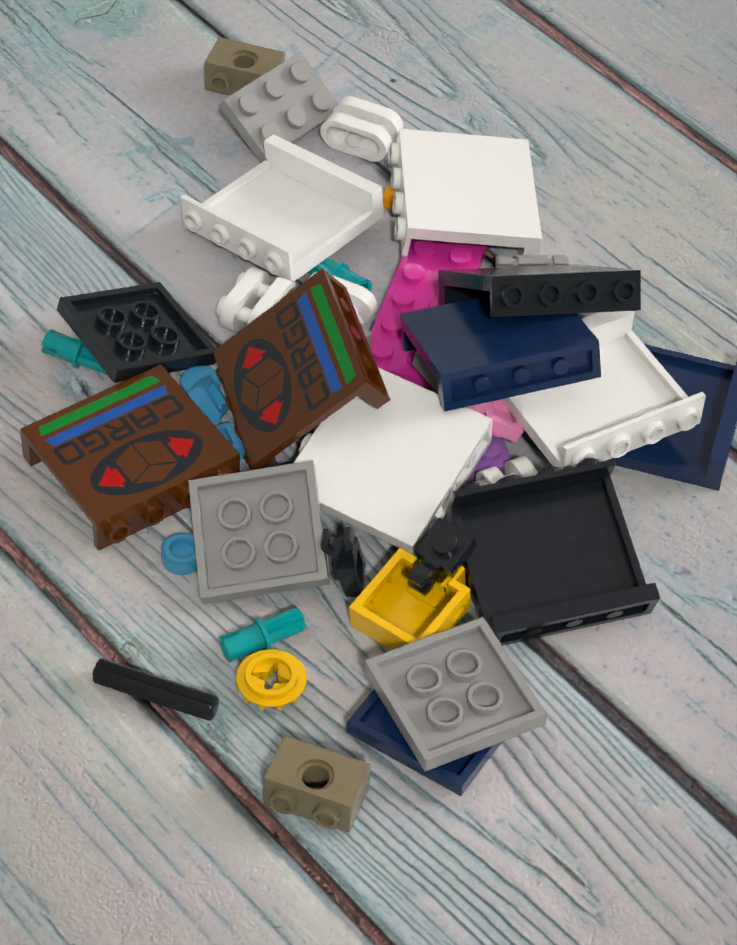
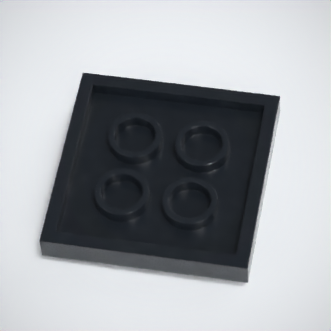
[57,282,216,383]

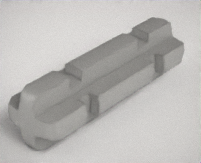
[495,255,569,268]

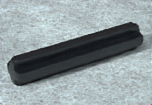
[92,658,219,721]

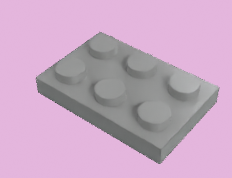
[219,52,338,163]

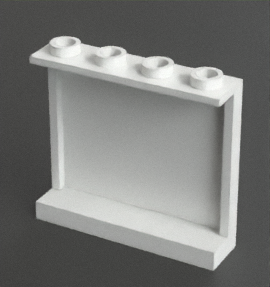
[388,128,542,256]
[180,134,384,282]
[502,311,706,470]
[294,367,492,559]

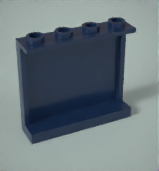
[400,295,601,412]
[606,344,737,491]

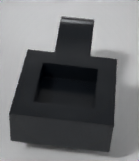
[407,517,477,596]
[321,527,366,597]

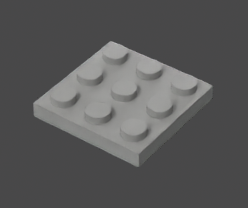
[188,460,330,604]
[364,617,547,771]

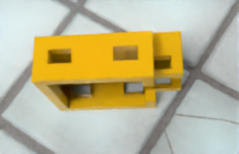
[349,548,471,650]

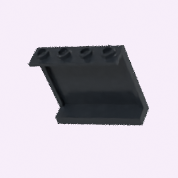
[438,265,641,317]
[447,459,660,646]

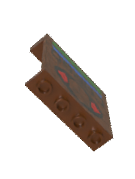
[213,268,391,470]
[20,364,240,551]

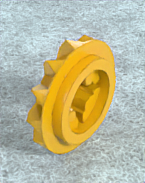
[236,649,307,712]

